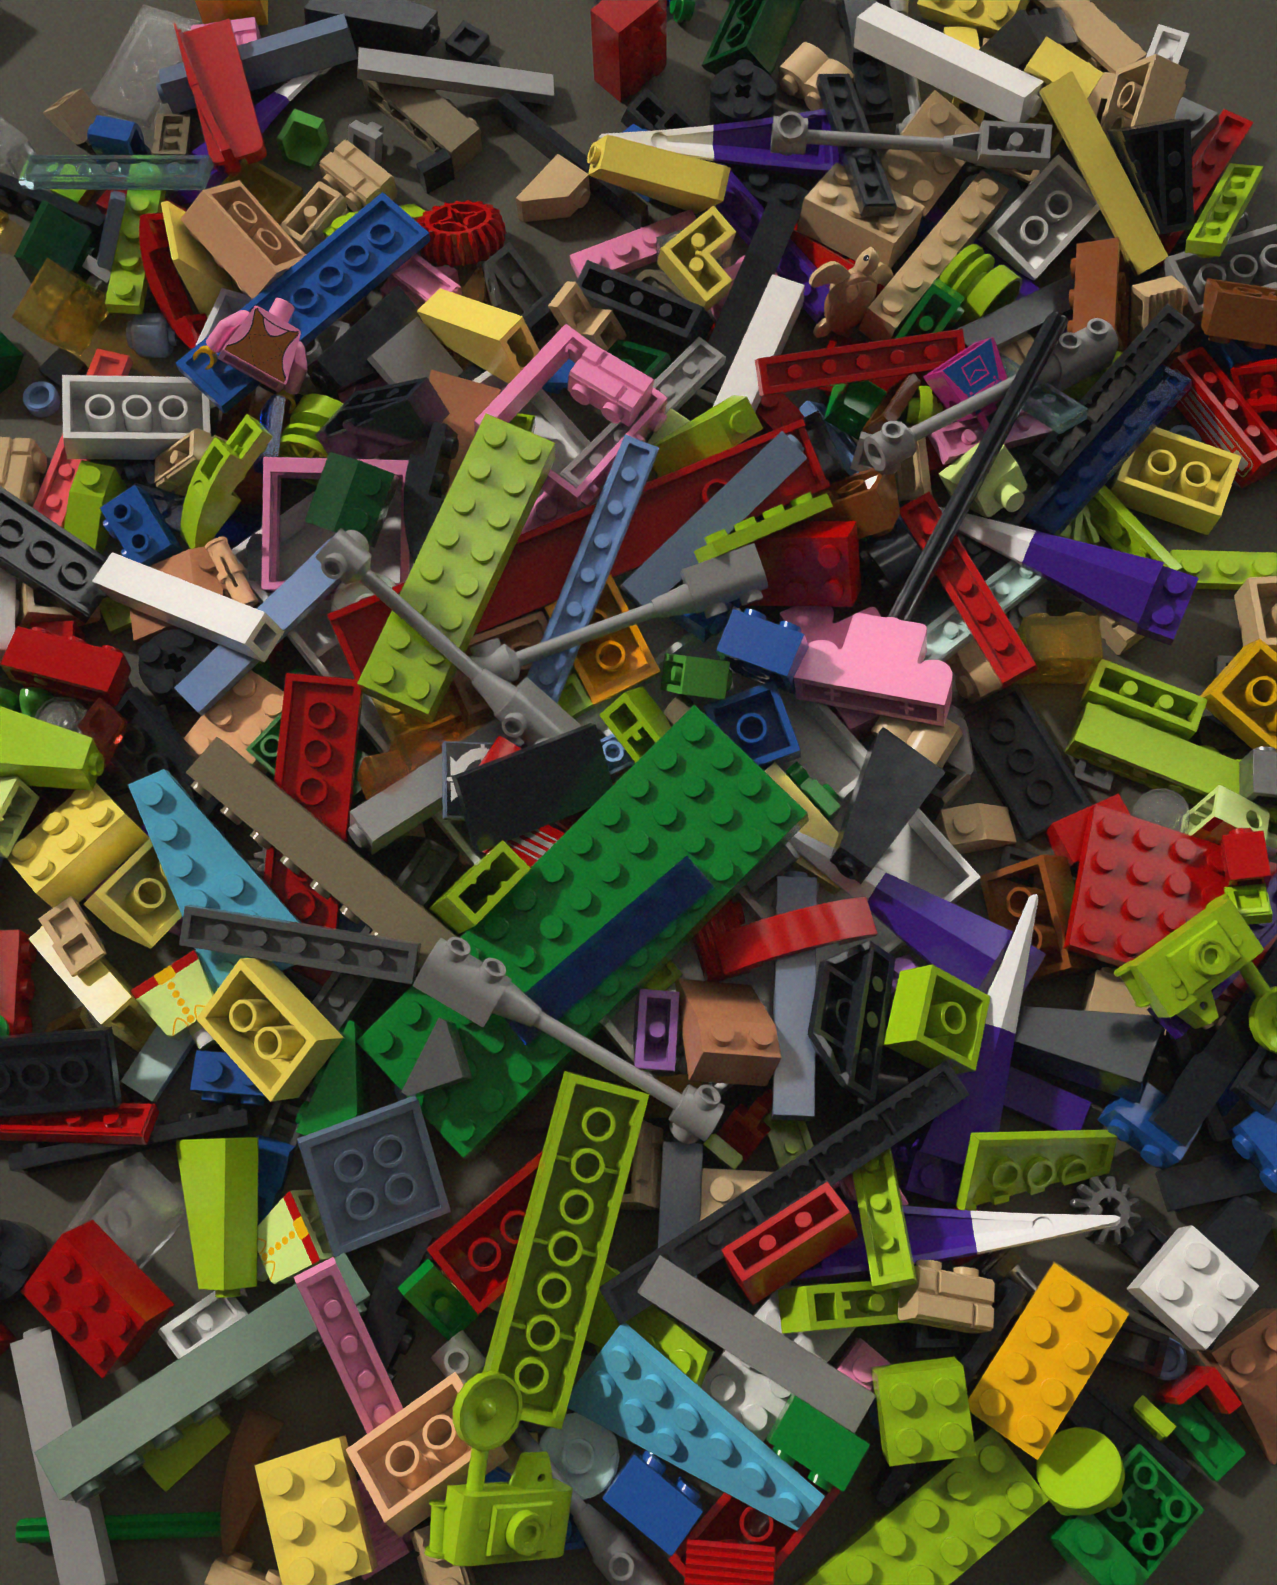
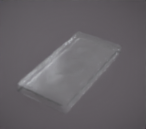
[90,4,201,128]

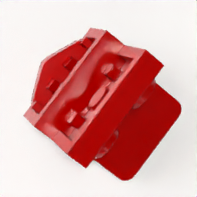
[1230,358,1277,437]

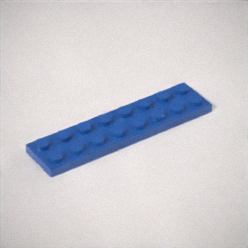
[175,192,431,414]

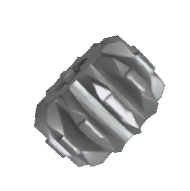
[1070,1176,1141,1245]

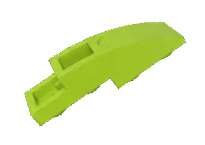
[180,414,273,549]

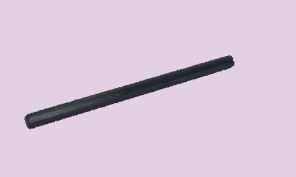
[888,311,1068,622]

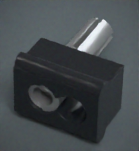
[971,1247,1037,1297]

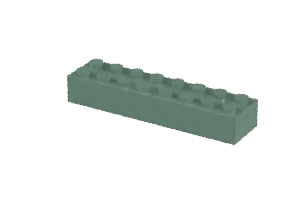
[34,1252,371,1503]

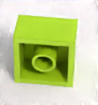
[883,964,991,1074]
[871,1357,976,1466]

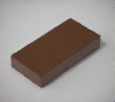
[862,373,921,434]

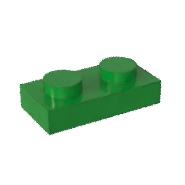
[398,1259,480,1341]
[1158,1394,1246,1482]

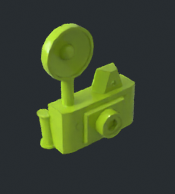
[1114,894,1277,1054]
[424,1371,573,1566]

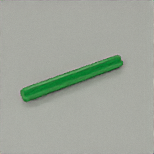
[15,1511,226,1543]

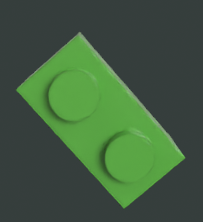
[660,653,733,700]

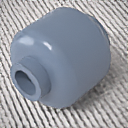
[126,312,180,358]

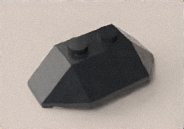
[807,940,896,1104]

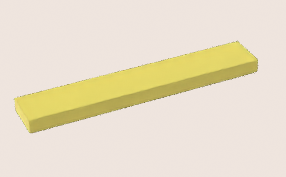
[1039,70,1168,276]

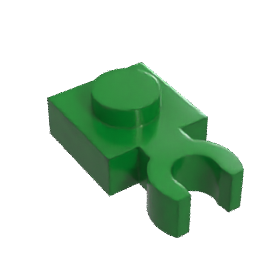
[785,761,841,822]

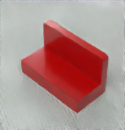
[1153,1365,1242,1414]

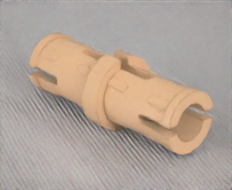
[205,536,259,607]

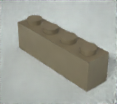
[363,80,483,174]

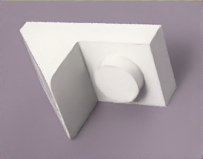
[158,1291,248,1359]

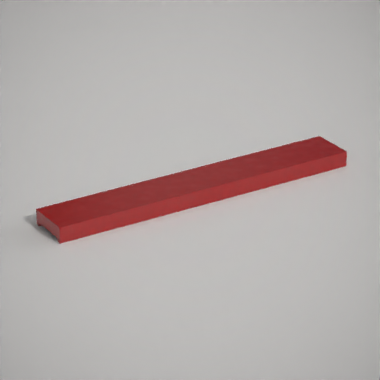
[327,418,831,679]

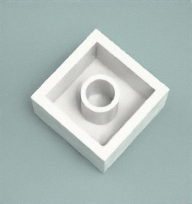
[1127,1225,1259,1350]

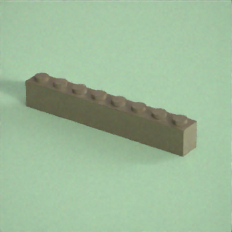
[186,737,460,975]

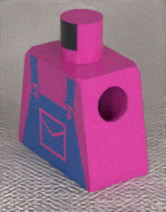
[924,337,1008,432]

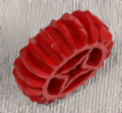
[417,199,506,268]

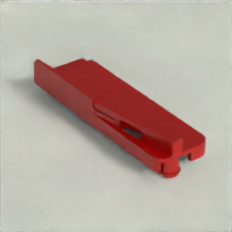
[173,18,267,176]

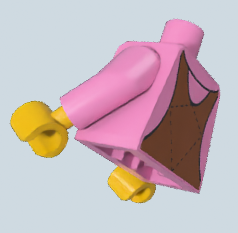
[193,298,308,413]

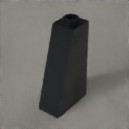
[304,0,440,56]
[307,285,423,396]
[830,727,945,884]
[1011,1006,1165,1104]
[1126,1195,1275,1350]

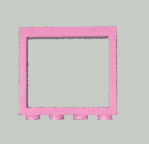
[474,324,668,513]
[261,457,413,601]

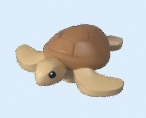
[809,247,894,338]

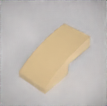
[38,896,107,977]

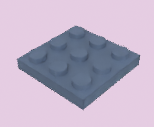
[297,1097,451,1257]

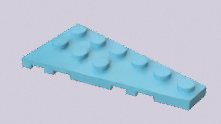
[128,769,302,994]
[567,1323,824,1531]

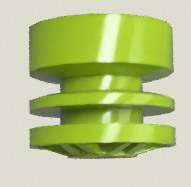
[938,244,1023,327]
[275,393,343,486]

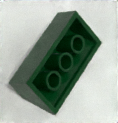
[701,0,804,75]

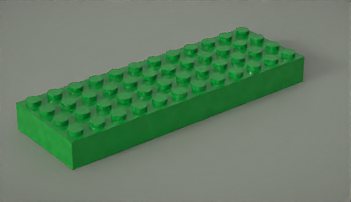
[356,704,809,1158]

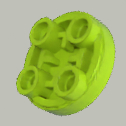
[1036,1427,1125,1516]

